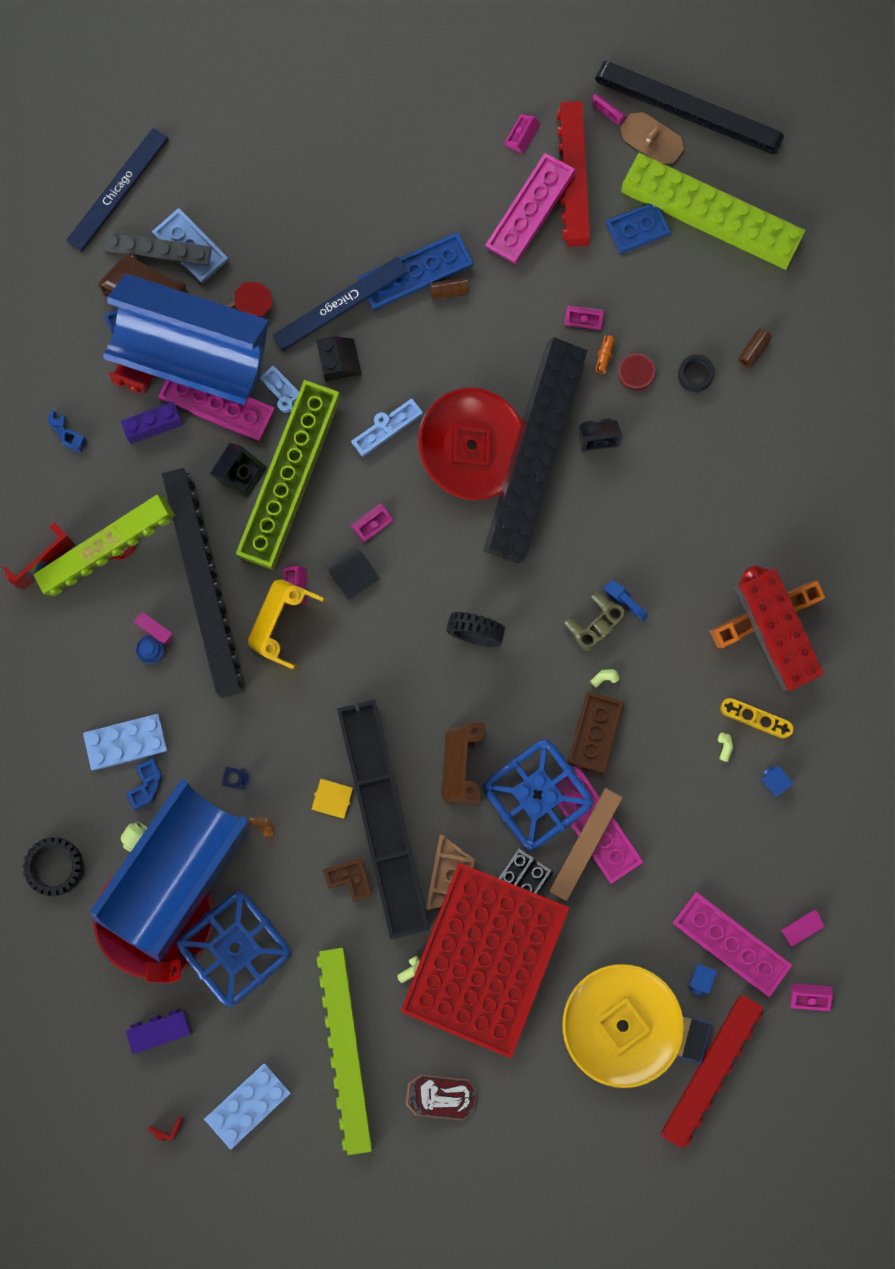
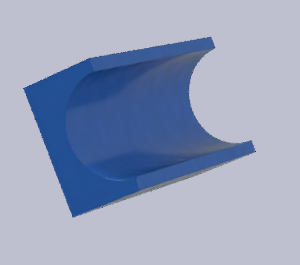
[103,274,269,405]
[89,779,249,962]

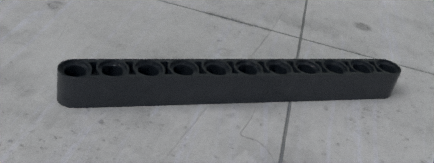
[595,61,784,154]

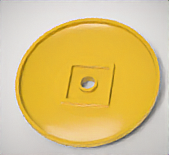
[562,964,684,1088]

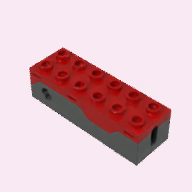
[734,565,824,691]

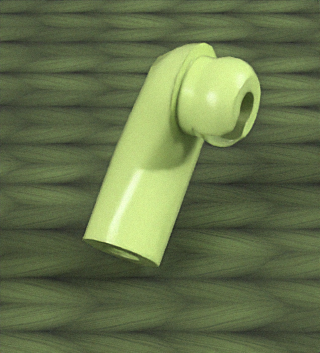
[590,669,620,688]
[718,732,733,762]
[397,956,420,983]

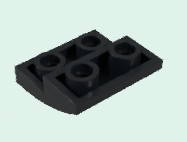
[326,546,380,600]
[499,848,553,894]

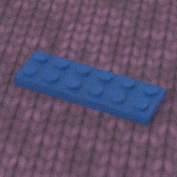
[358,232,473,311]

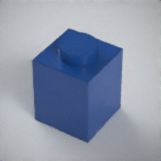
[761,765,794,798]
[688,964,717,996]

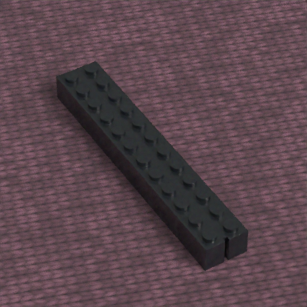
[483,337,588,564]
[162,468,245,698]
[337,699,430,939]

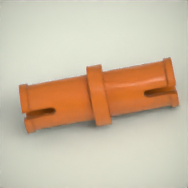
[595,335,615,374]

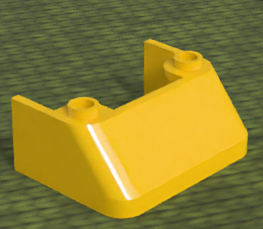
[248,579,328,670]

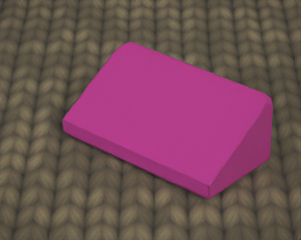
[592,94,627,126]
[504,114,540,154]
[565,305,604,330]
[351,504,394,543]
[283,566,307,606]
[134,612,172,644]
[780,909,825,947]
[790,983,833,1011]

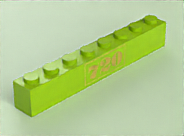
[33,494,175,596]

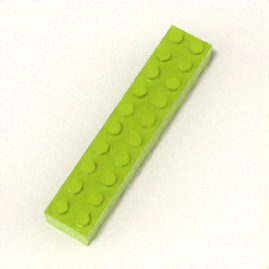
[621,153,806,270]
[236,380,341,571]

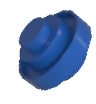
[136,636,165,664]

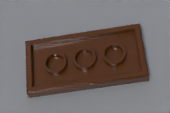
[567,691,624,775]

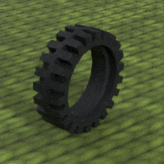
[446,612,505,647]
[23,837,84,896]

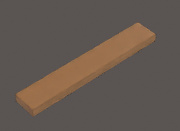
[549,788,623,901]

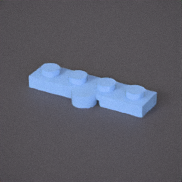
[260,366,299,413]
[351,398,423,458]

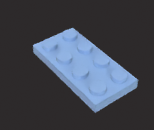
[152,208,229,284]
[83,714,168,771]
[204,1063,291,1150]

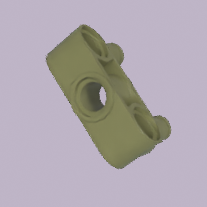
[564,590,624,651]

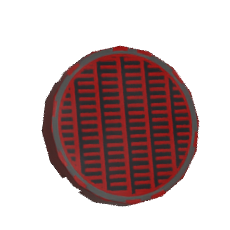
[618,353,655,390]

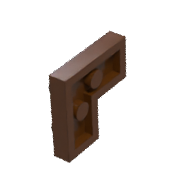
[323,858,372,902]

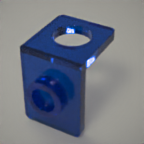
[222,767,249,790]

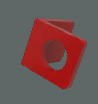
[146,959,181,983]
[147,1116,184,1141]

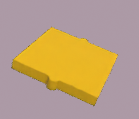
[311,779,353,819]

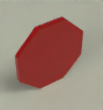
[234,282,272,317]

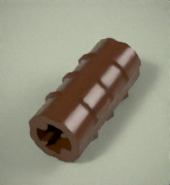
[430,278,469,300]
[738,328,772,368]

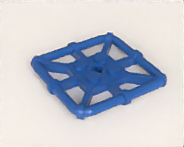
[483,738,594,851]
[177,891,291,1007]

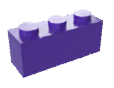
[121,402,183,444]
[126,1009,193,1054]

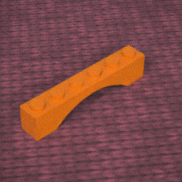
[709,581,825,648]

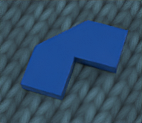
[126,758,162,811]

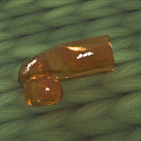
[249,816,275,838]

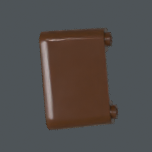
[98,254,189,298]
[441,722,485,806]

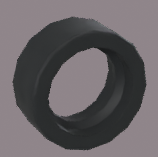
[678,354,715,392]

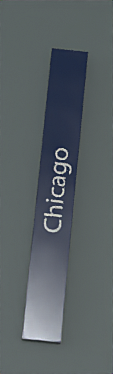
[66,128,169,252]
[273,256,408,351]

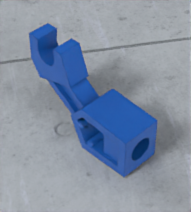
[48,410,87,452]
[604,580,648,622]

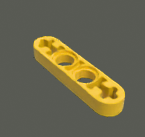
[720,698,793,739]

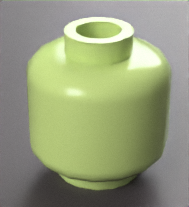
[121,822,147,852]

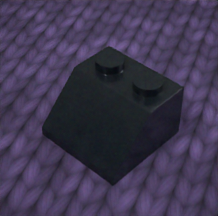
[316,336,361,382]
[578,418,622,451]
[210,443,267,498]

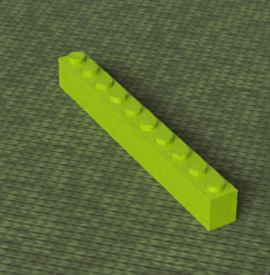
[317,948,373,1155]

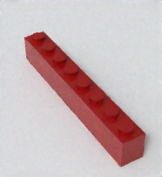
[557,101,590,246]
[660,994,763,1149]

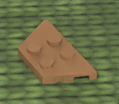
[426,834,475,910]

